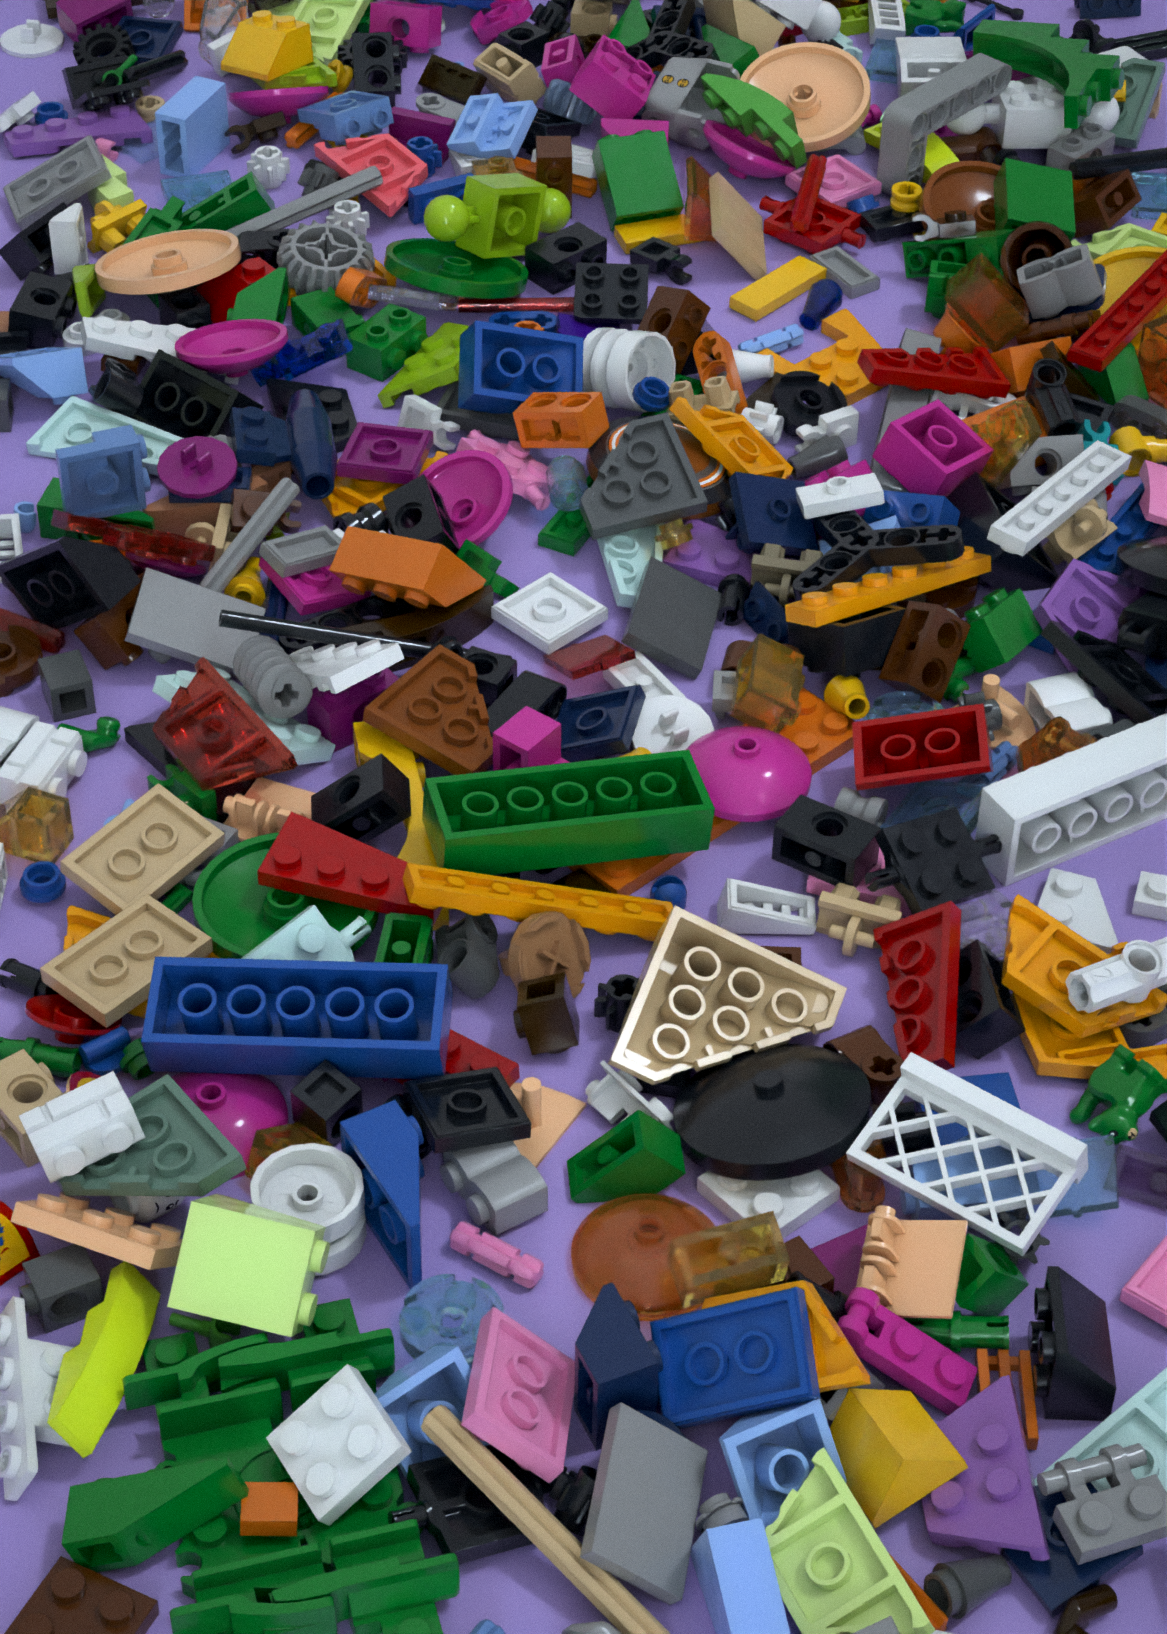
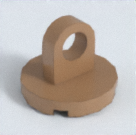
[498,911,591,999]

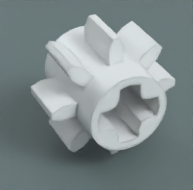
[247,146,290,189]
[326,200,370,236]
[741,400,784,444]

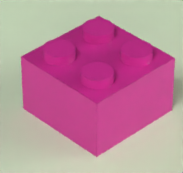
[872,399,994,497]

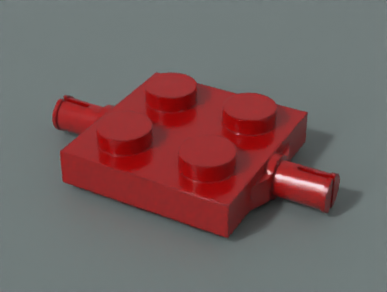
[759,195,866,254]

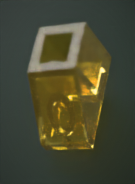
[0,787,74,864]

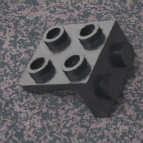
[62,55,151,112]
[574,262,649,324]

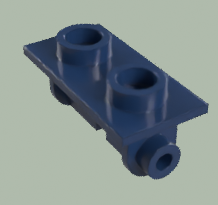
[1074,0,1141,19]
[743,581,789,662]

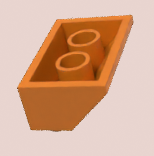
[329,526,486,609]

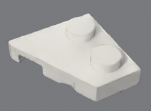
[1037,868,1118,954]

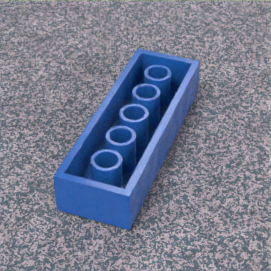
[141,957,453,1079]

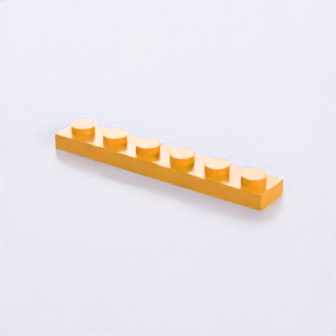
[785,546,991,628]
[402,863,673,941]

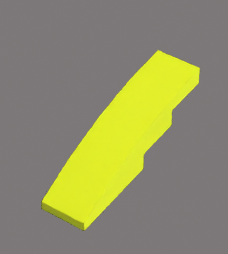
[47,1261,161,1458]

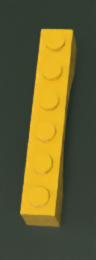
[353,721,451,931]

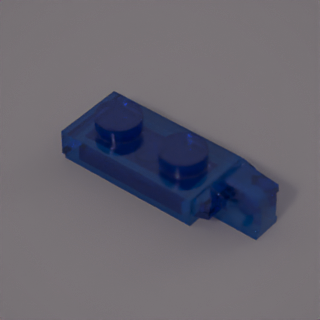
[250,318,353,387]

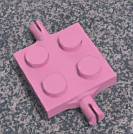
[456,429,562,511]

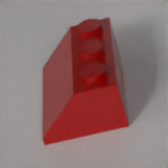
[852,703,993,791]

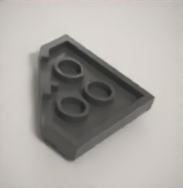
[580,412,708,540]

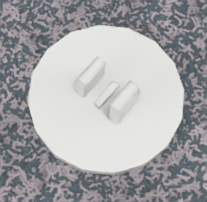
[0,19,65,58]
[631,694,715,754]

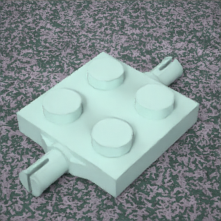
[241,905,372,962]

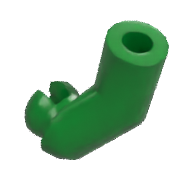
[943,655,978,703]
[57,716,121,753]

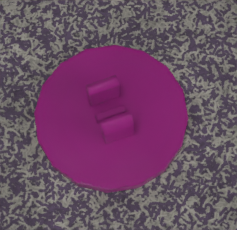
[157,436,238,499]

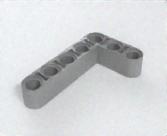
[877,53,1012,196]

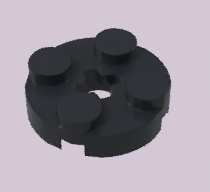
[770,371,847,437]

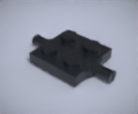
[865,807,1002,915]
[388,1445,569,1564]

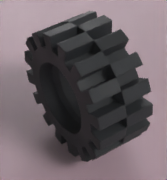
[73,23,137,67]

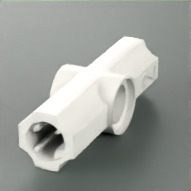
[1065,937,1167,1013]

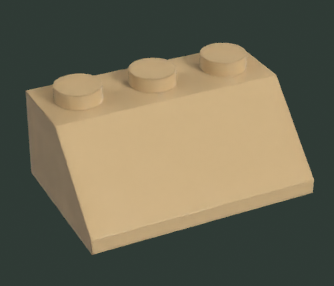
[703,0,786,56]

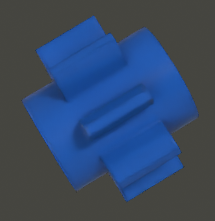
[407,136,442,179]

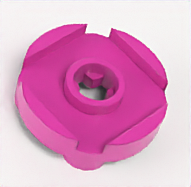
[470,0,533,45]

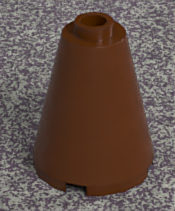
[1000,221,1072,292]

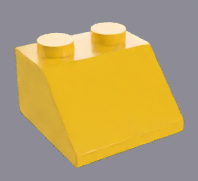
[220,10,314,82]

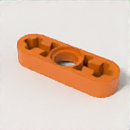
[335,267,387,308]
[693,331,748,415]

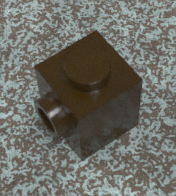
[513,972,580,1055]

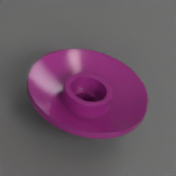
[125,550,206,578]

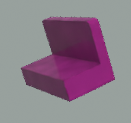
[389,106,456,168]

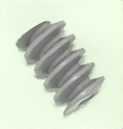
[232,635,312,719]

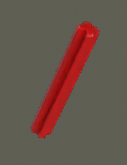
[789,154,827,234]

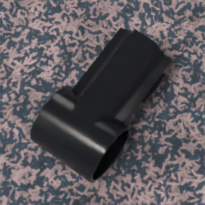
[1025,358,1081,436]

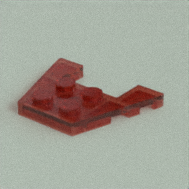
[51,509,216,566]

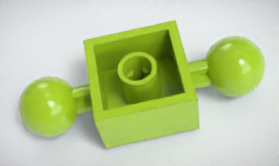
[424,173,571,259]

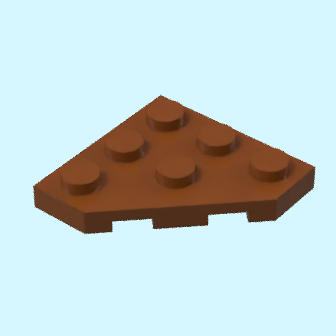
[362,644,493,775]

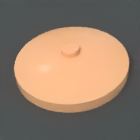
[740,42,871,152]
[94,229,241,295]

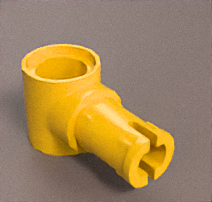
[1109,426,1167,477]

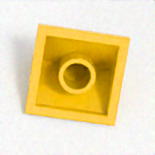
[830,1388,968,1529]

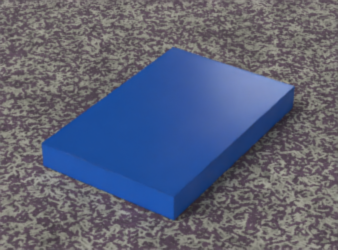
[650,1287,821,1429]

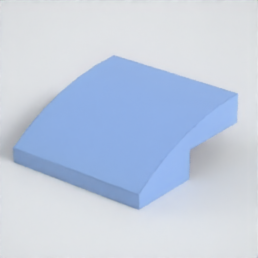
[446,93,538,159]

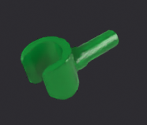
[101,54,138,85]

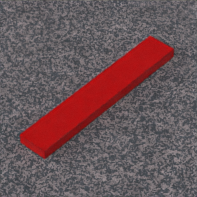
[1067,250,1167,372]

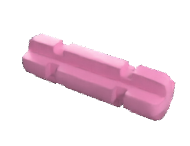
[449,1221,544,1289]

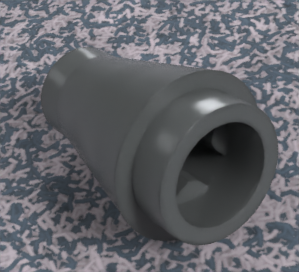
[787,435,848,480]
[924,1554,1012,1619]

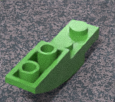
[701,73,807,169]

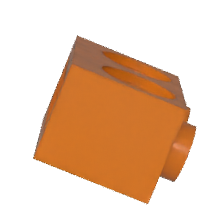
[513,392,610,448]

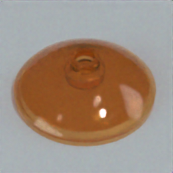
[571,1194,725,1321]

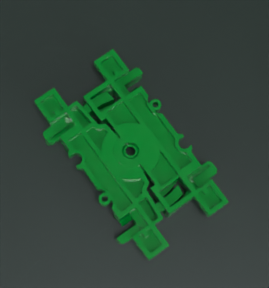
[122,1298,460,1634]

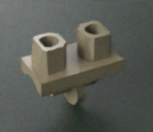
[750,543,823,609]

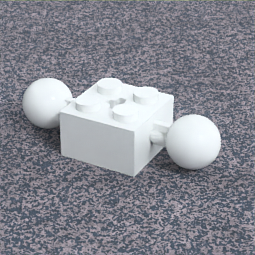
[750,0,841,42]
[946,80,1120,149]

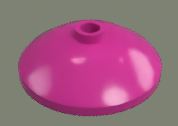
[228,86,329,124]
[702,120,796,179]
[175,319,288,378]
[419,450,513,548]
[686,726,812,822]
[171,1072,289,1180]

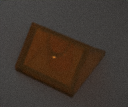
[683,156,717,242]

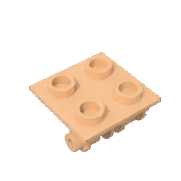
[223,776,315,842]
[855,1205,968,1319]

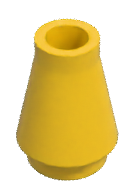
[824,675,870,720]

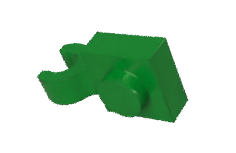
[456,539,519,598]
[147,764,217,821]

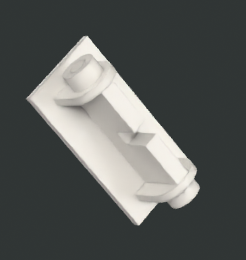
[585,1060,674,1131]

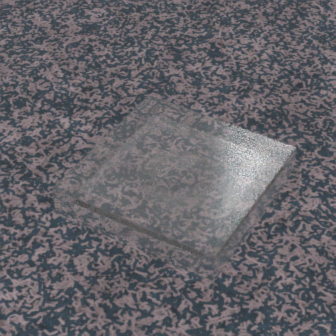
[367,284,458,311]

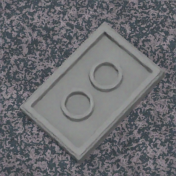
[3,135,112,231]
[124,567,266,679]
[580,1402,708,1605]

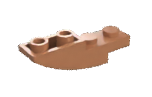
[142,461,292,543]

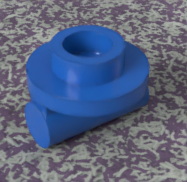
[78,1026,131,1076]

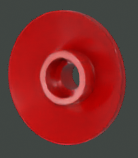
[25,994,122,1044]

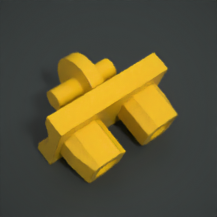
[87,199,147,254]

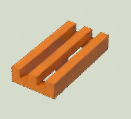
[975,1349,1039,1450]

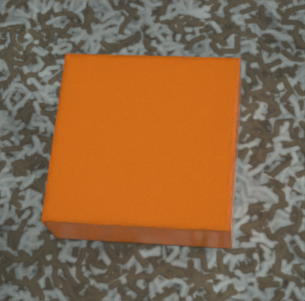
[240,1482,298,1536]

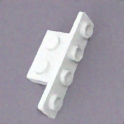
[0,1296,74,1501]

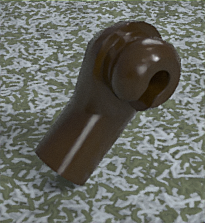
[1053,1584,1118,1634]

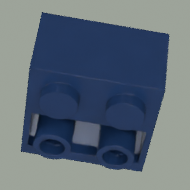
[574,1282,663,1451]

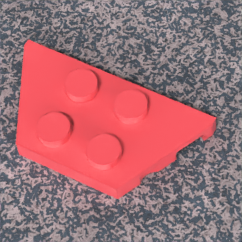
[314,133,428,218]

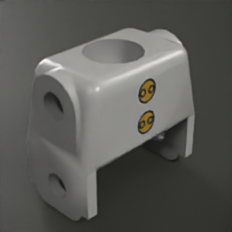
[641,57,740,150]

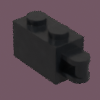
[1117,591,1167,659]

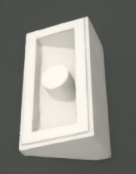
[48,203,89,275]

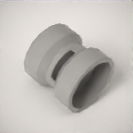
[834,787,888,829]

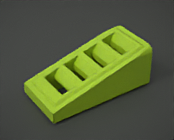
[72,264,106,317]

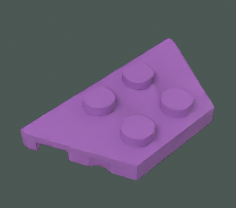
[1033,559,1149,673]
[921,1375,1050,1561]

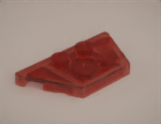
[152,656,298,791]

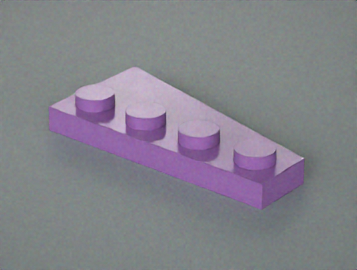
[3,104,153,157]
[663,519,795,604]

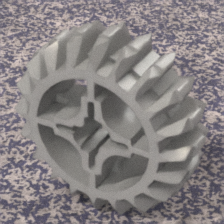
[277,220,375,295]

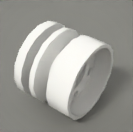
[583,327,676,412]

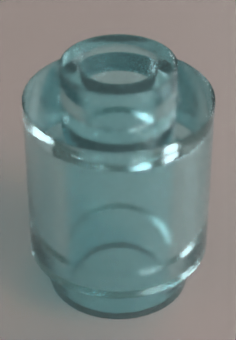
[546,455,588,511]

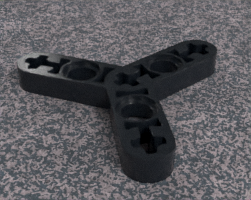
[626,0,720,69]
[792,510,965,602]

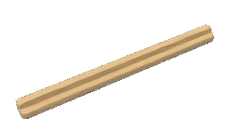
[421,1405,671,1634]

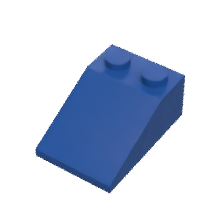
[458,320,584,414]
[340,1100,425,1294]

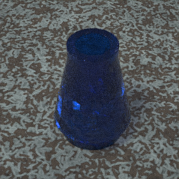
[799,279,843,331]

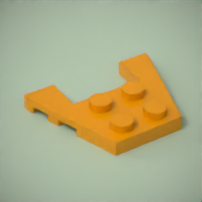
[757,308,890,406]
[1013,941,1167,1079]

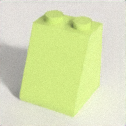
[167,1194,330,1337]

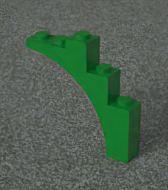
[973,19,1124,129]

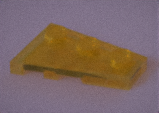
[969,400,1042,489]

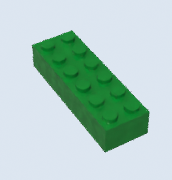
[422,750,715,875]

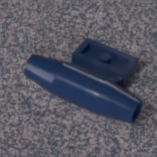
[229,389,338,500]

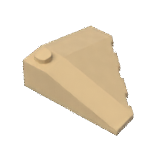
[608,905,847,1085]

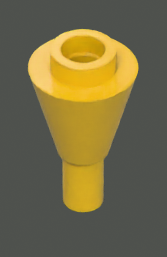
[224,557,265,606]

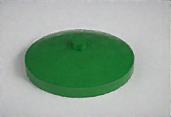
[384,238,529,299]
[192,833,379,959]

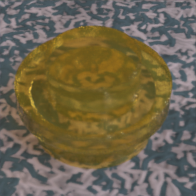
[654,518,693,551]

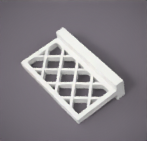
[846,1052,1088,1256]

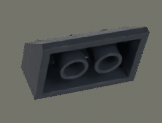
[131,349,264,438]
[946,472,1058,593]
[0,536,141,634]

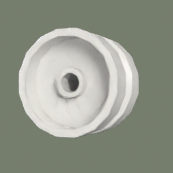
[250,1143,367,1276]

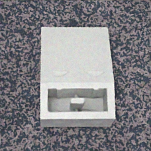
[895,37,967,98]

